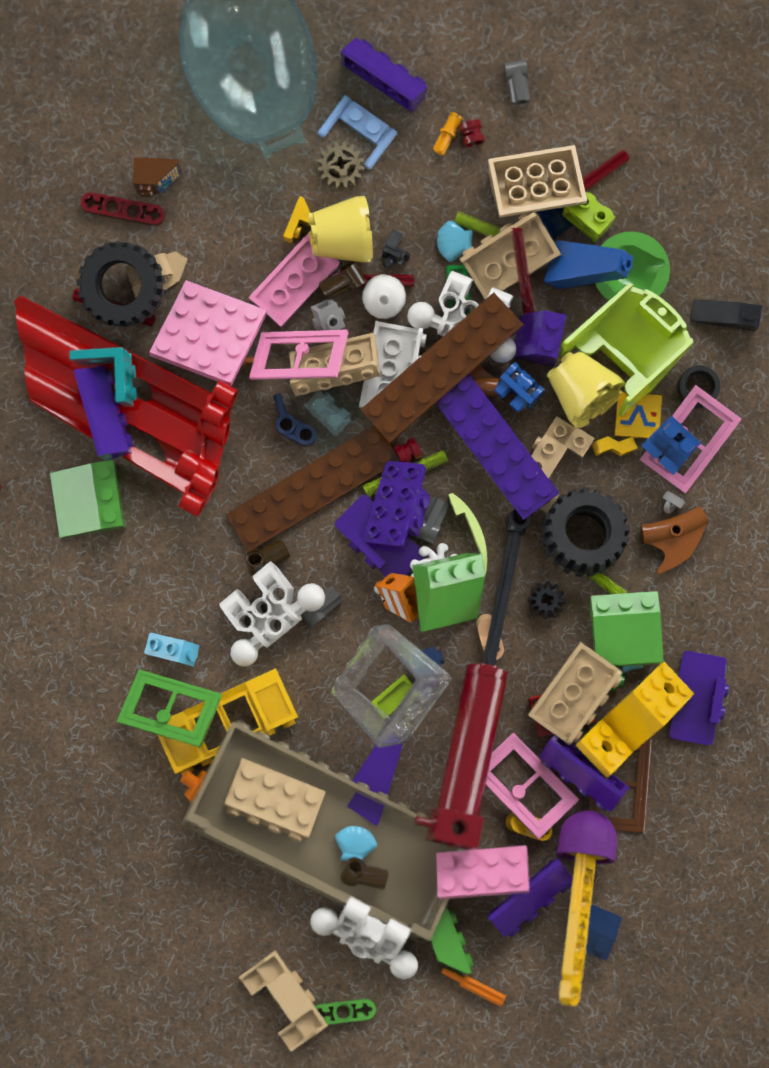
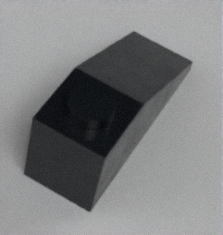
[690,300,762,331]

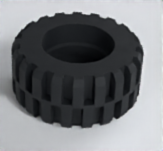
[77,241,165,327]
[541,488,630,577]

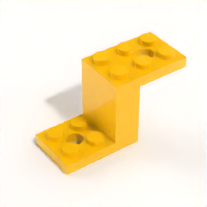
[576,661,694,778]

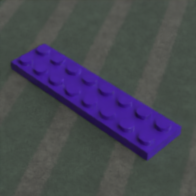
[436,374,559,520]

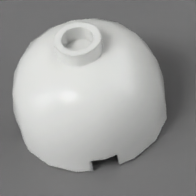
[362,274,406,319]

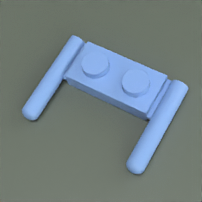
[318,96,397,170]

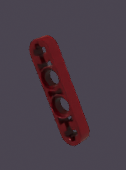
[81,192,165,226]

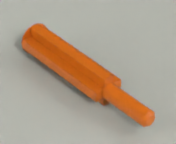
[441,968,506,1007]

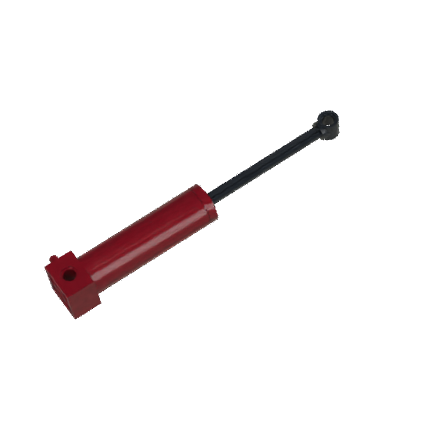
[414,509,531,850]

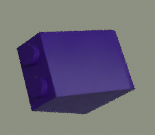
[513,310,566,367]

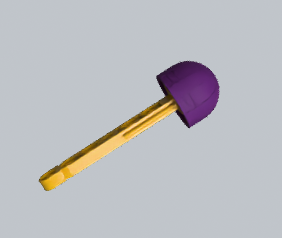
[557,811,617,1006]

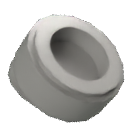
[662,491,685,514]

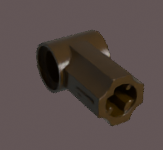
[319,262,366,300]
[245,540,290,576]
[340,857,389,890]

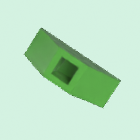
[431,907,474,974]

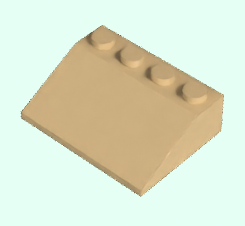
[488,145,587,217]

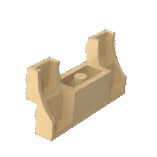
[531,416,595,513]
[239,950,328,1052]

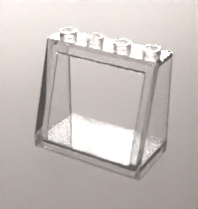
[330,624,452,748]

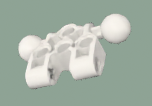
[407,271,516,363]
[220,562,325,667]
[311,897,418,980]

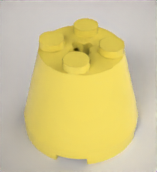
[308,196,373,263]
[547,352,626,428]

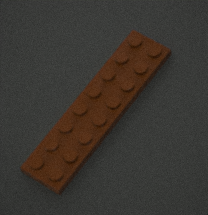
[360,292,524,443]
[226,425,400,552]

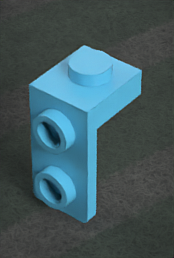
[144,633,199,667]

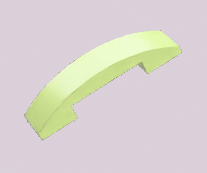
[448,493,487,575]

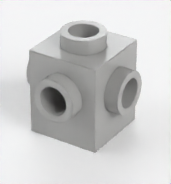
[311,299,345,331]

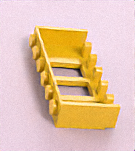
[158,668,299,776]

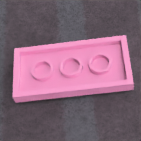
[249,234,340,328]
[436,846,529,899]

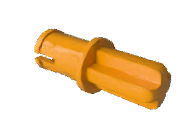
[433,112,463,155]

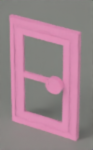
[249,330,349,380]
[640,385,742,493]
[485,733,580,839]

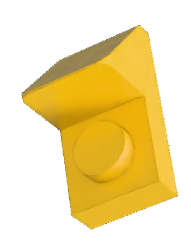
[283,196,311,243]

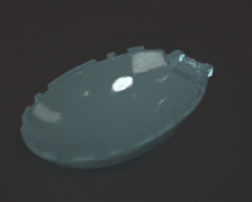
[179,0,318,159]

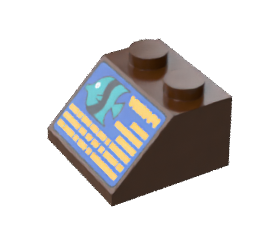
[133,158,182,198]

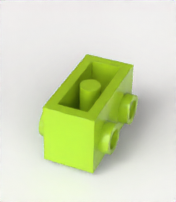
[562,191,616,243]

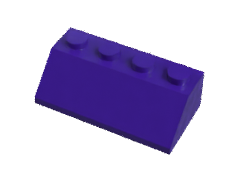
[341,38,427,113]
[74,366,134,461]
[539,735,630,812]
[487,858,573,937]

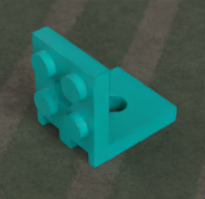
[70,347,137,407]

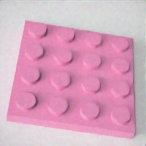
[149,280,266,386]

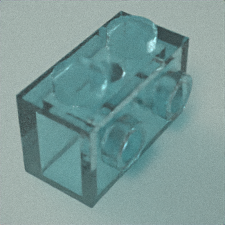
[304,390,352,440]

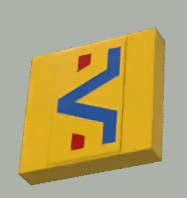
[614,392,662,439]

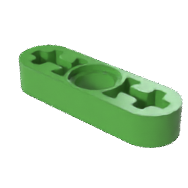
[315,998,376,1025]

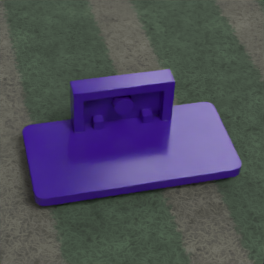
[363,461,430,547]
[335,495,424,577]
[669,651,729,745]

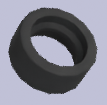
[677,365,720,408]

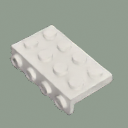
[359,321,427,408]

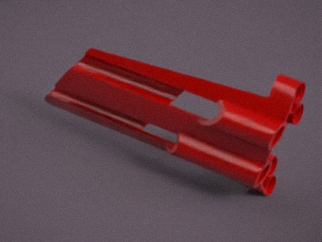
[14,296,238,517]

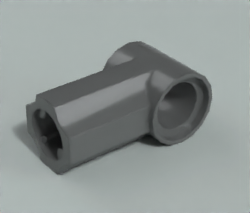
[504,60,530,105]
[413,497,450,544]
[300,586,344,629]

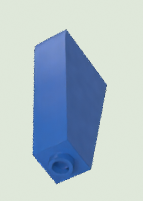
[544,240,633,289]

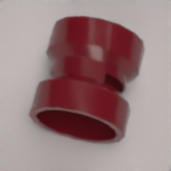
[459,119,485,147]
[393,437,423,463]

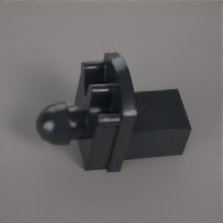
[382,229,410,268]

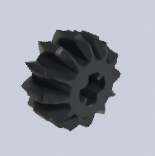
[528,581,566,619]

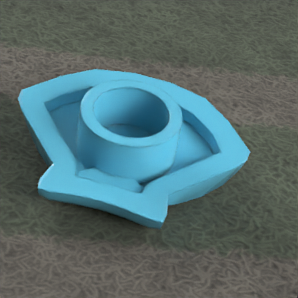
[437,221,472,262]
[335,826,378,861]

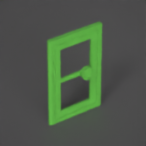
[117,669,222,748]

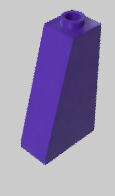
[347,732,402,826]

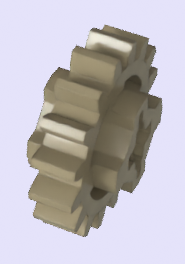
[318,141,365,190]

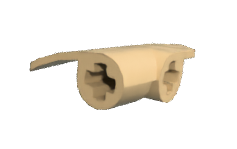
[125,251,187,298]

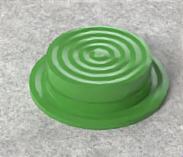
[595,232,670,301]

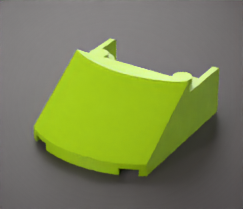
[558,283,693,417]

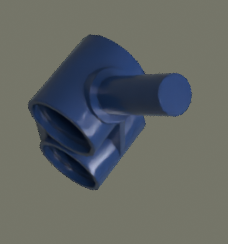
[273,393,316,447]

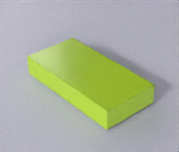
[371,674,418,720]

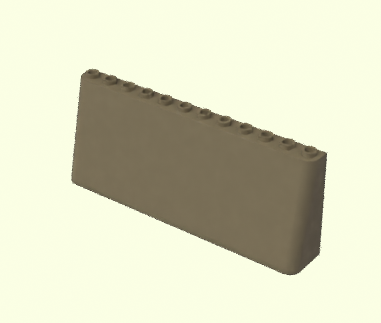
[181,721,467,943]

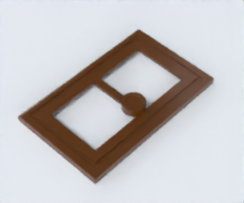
[588,739,652,833]

